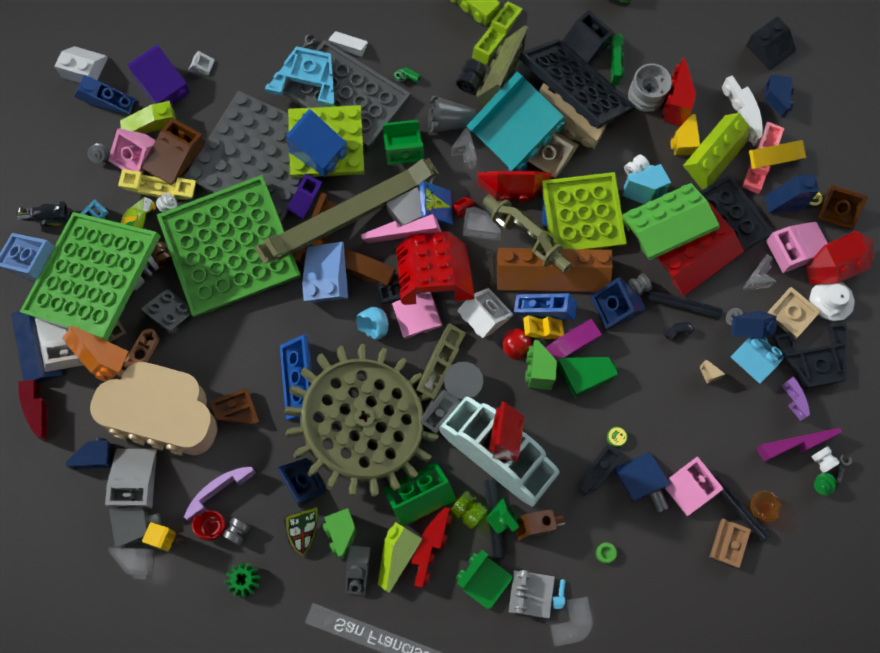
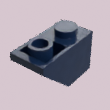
[765,74,794,117]

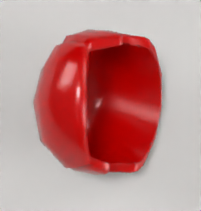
[503,328,531,360]
[191,510,226,541]

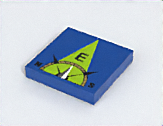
[419,181,453,226]

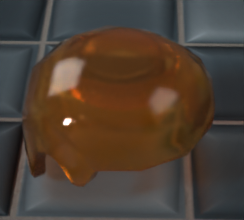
[750,490,781,522]

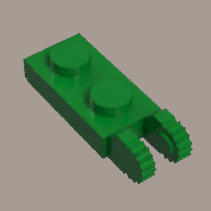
[611,34,624,85]

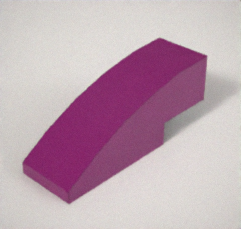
[545,319,602,362]

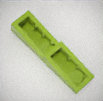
[472,1,522,65]

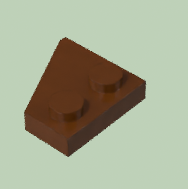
[210,388,260,425]

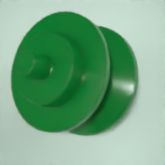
[814,473,836,495]

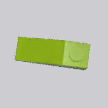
[120,101,176,134]
[378,522,422,593]

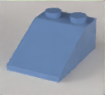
[0,233,55,282]
[302,242,348,303]

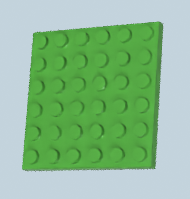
[157,175,301,318]
[20,212,161,341]

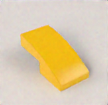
[523,315,564,339]

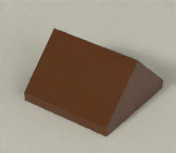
[817,184,869,230]

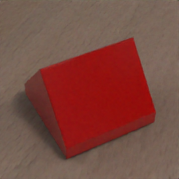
[452,197,475,219]

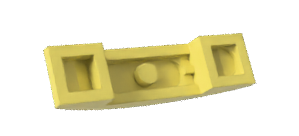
[118,169,196,199]

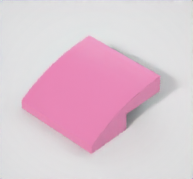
[392,292,443,339]

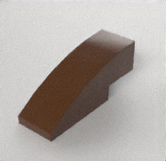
[344,249,396,287]

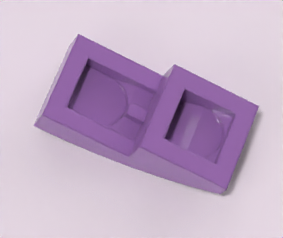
[782,377,810,421]

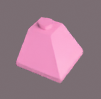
[108,128,156,174]

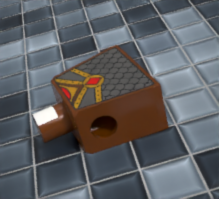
[516,509,565,542]

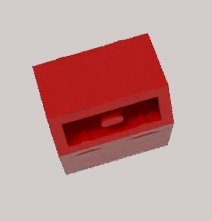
[662,58,696,126]
[489,402,525,462]

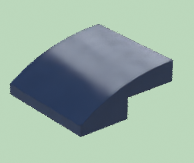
[614,452,670,502]

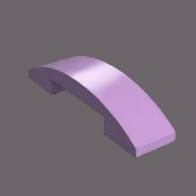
[184,467,256,523]

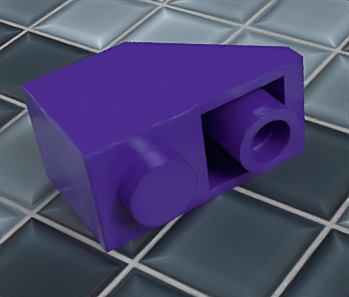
[287,173,322,219]

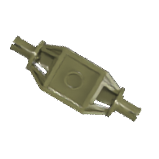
[483,195,572,273]

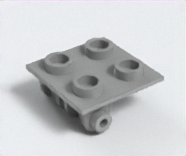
[509,570,554,618]

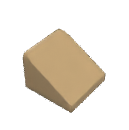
[700,360,725,384]

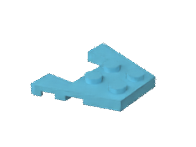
[265,46,334,107]

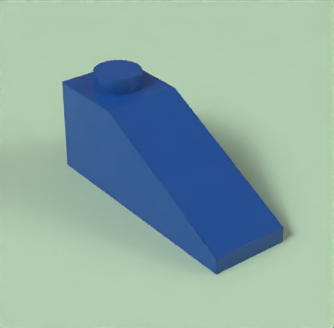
[514,293,577,320]

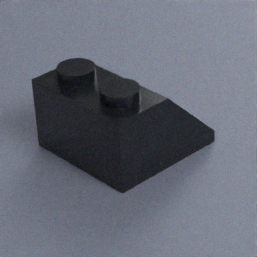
[746,16,796,70]

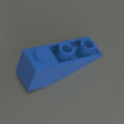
[74,74,136,115]

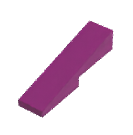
[756,428,842,462]

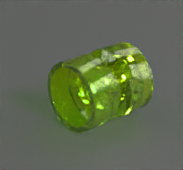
[450,491,489,530]

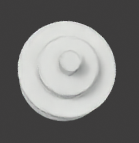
[156,193,177,212]

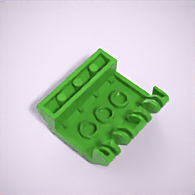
[622,183,720,260]

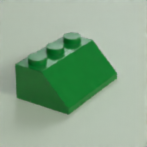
[382,462,456,527]

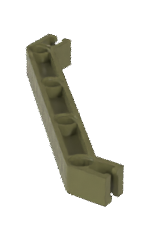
[254,158,439,264]

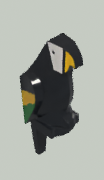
[16,201,92,227]

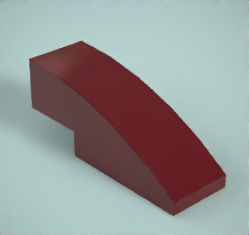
[18,380,48,441]

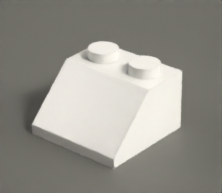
[55,46,108,83]
[457,288,514,338]

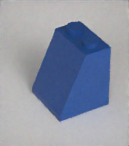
[286,109,348,177]

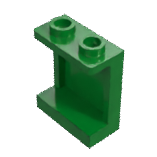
[383,120,424,165]

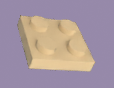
[767,287,821,339]

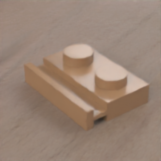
[709,519,751,569]

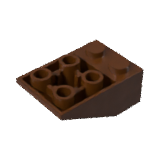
[142,118,205,185]

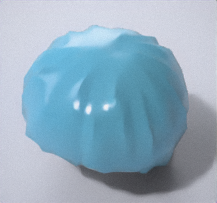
[356,307,389,340]

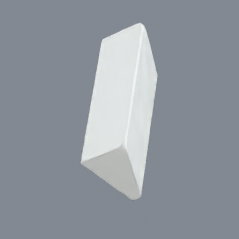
[328,31,368,57]

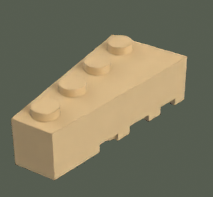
[539,84,606,149]

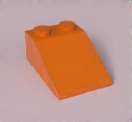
[62,325,129,381]

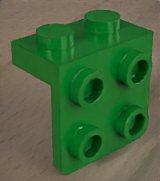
[456,550,512,609]

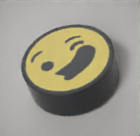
[807,192,823,209]

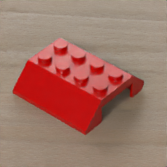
[639,202,744,297]
[396,232,475,305]

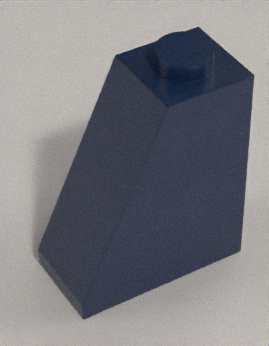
[765,174,819,213]

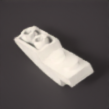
[722,76,763,146]

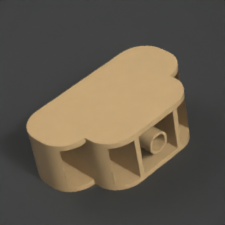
[90,362,218,456]

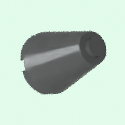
[428,96,478,133]

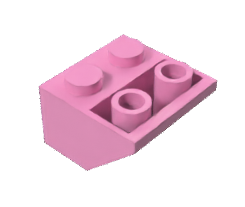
[665,456,723,516]

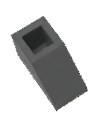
[345,545,371,595]

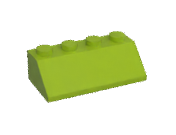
[683,113,750,190]

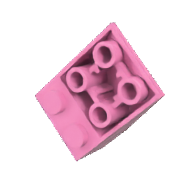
[766,222,828,273]

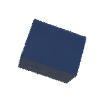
[277,458,326,508]

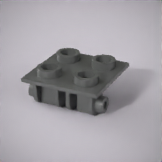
[141,289,192,334]

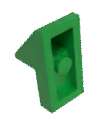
[486,498,519,533]

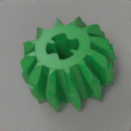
[225,562,261,598]

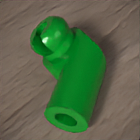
[394,68,421,83]

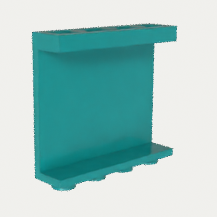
[466,71,567,171]

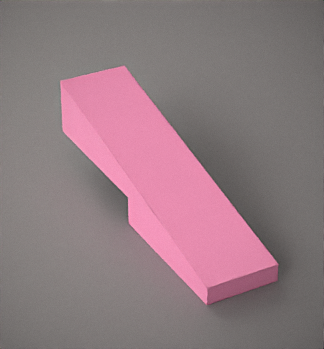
[361,214,441,243]

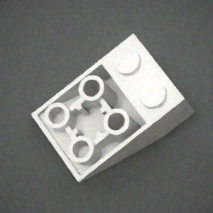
[35,318,84,372]

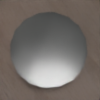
[444,362,483,401]

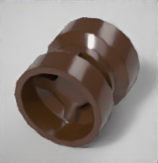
[151,242,173,268]

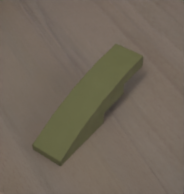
[417,323,466,400]

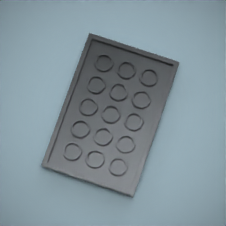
[282,40,411,149]

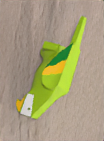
[121,197,156,228]

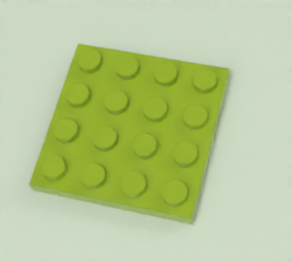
[288,105,364,178]
[542,172,627,250]

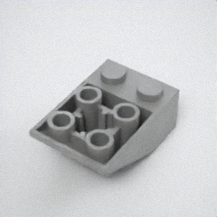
[105,449,157,509]

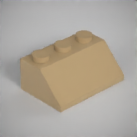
[528,131,578,178]

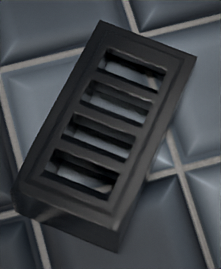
[377,280,419,304]

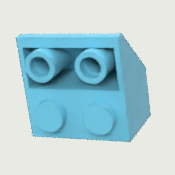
[621,164,671,204]
[731,337,784,383]

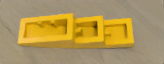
[749,140,806,169]

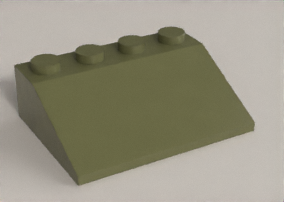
[476,26,528,108]

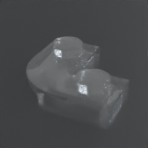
[550,597,592,647]

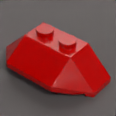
[477,171,552,202]
[806,231,875,284]

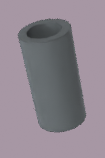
[650,490,669,513]

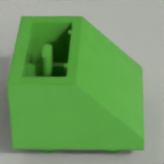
[525,340,557,390]
[323,508,357,561]

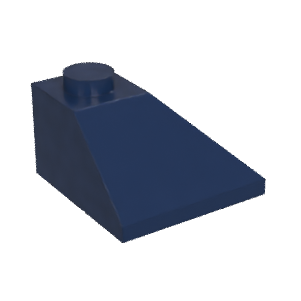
[590,277,647,329]

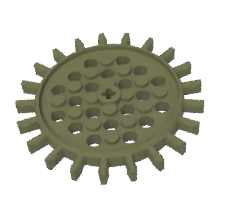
[284,344,438,497]

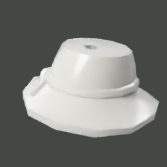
[809,282,855,321]

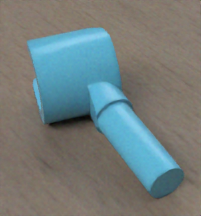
[552,579,566,609]

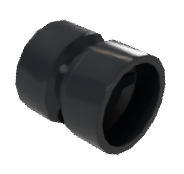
[456,59,487,94]

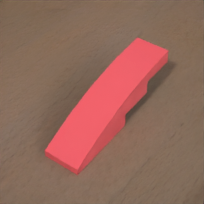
[742,122,784,194]

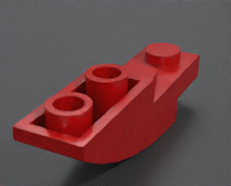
[411,508,452,589]

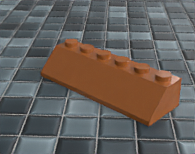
[497,248,612,293]

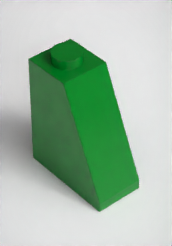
[556,357,618,398]

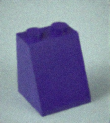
[127,44,190,105]

